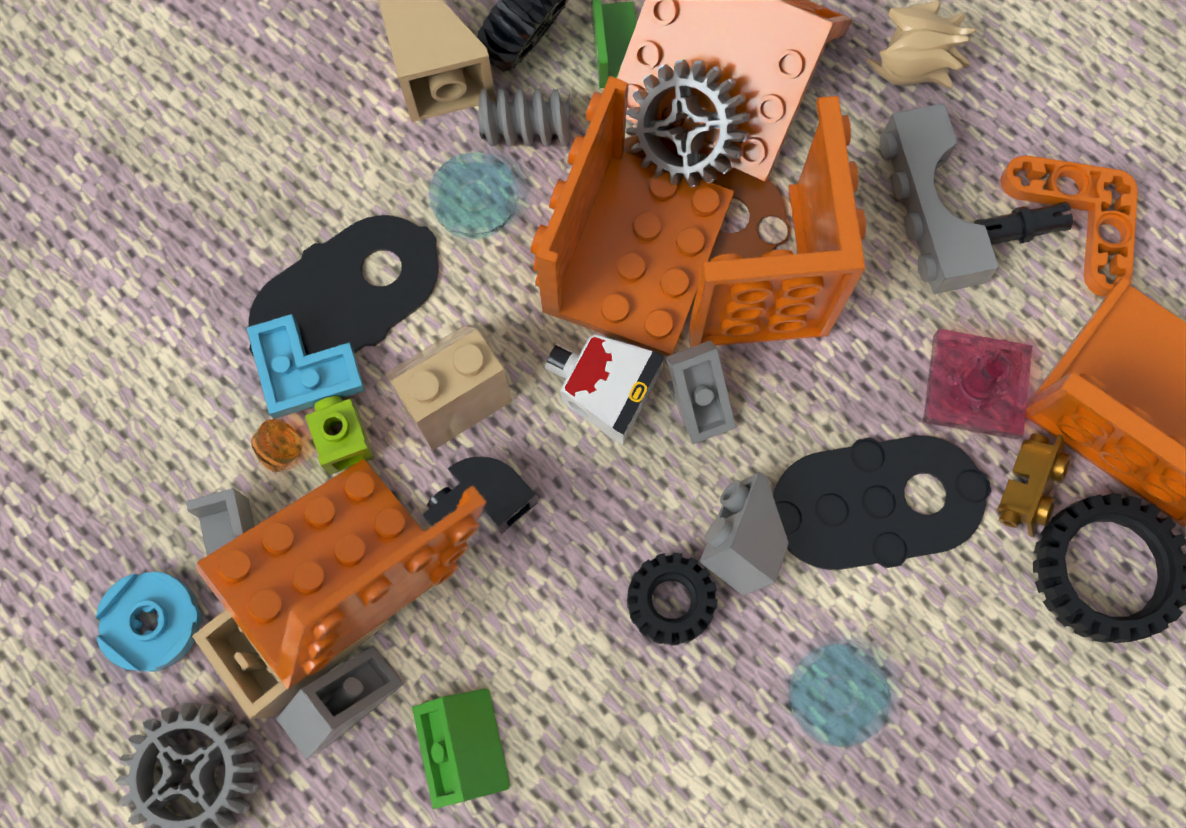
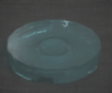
[429,152,519,240]
[788,644,891,747]

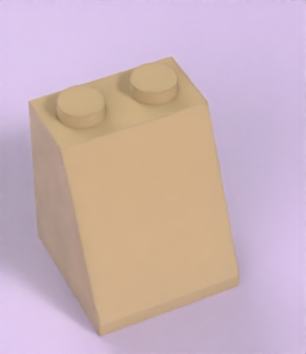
[378,0,496,122]
[384,326,512,451]

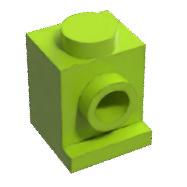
[305,396,375,475]

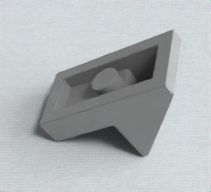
[666,340,736,444]

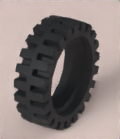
[1033,493,1186,643]

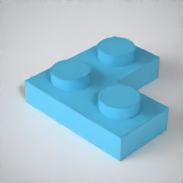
[246,314,365,419]

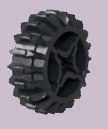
[477,0,569,72]

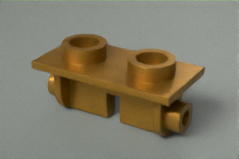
[997,434,1071,538]

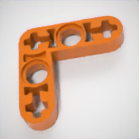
[1000,156,1138,297]

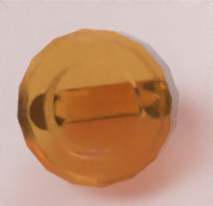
[251,419,302,472]

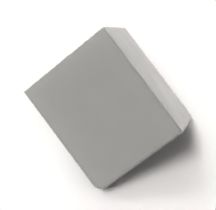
[186,488,255,555]

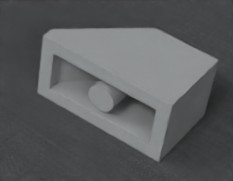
[276,646,403,760]

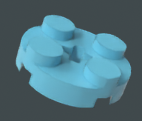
[96,572,202,672]

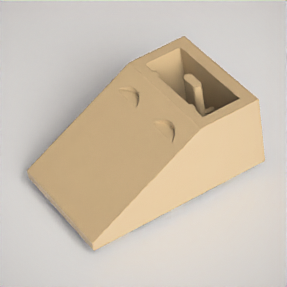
[192,609,390,719]

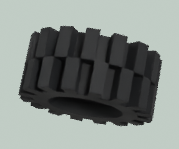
[627,552,718,646]

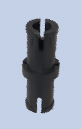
[974,202,1073,245]

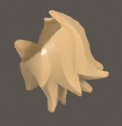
[866,0,977,89]

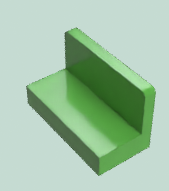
[591,0,636,89]
[412,689,510,809]

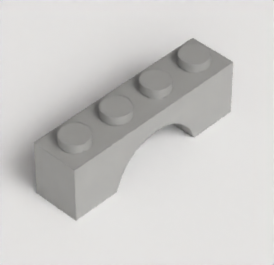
[880,103,999,295]

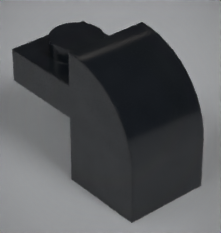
[422,457,538,534]

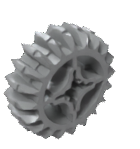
[626,59,750,187]
[115,702,262,828]

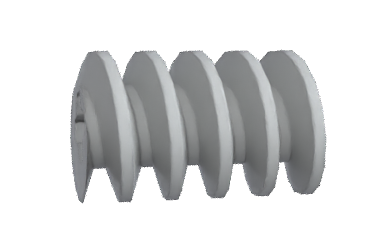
[479,89,570,147]

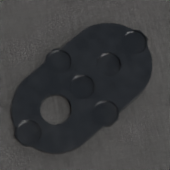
[249,215,439,357]
[773,436,991,570]

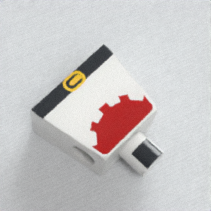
[545,335,665,445]

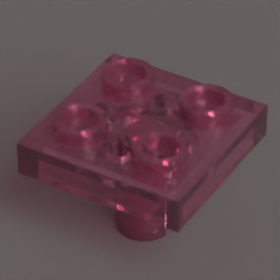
[923,329,1033,440]

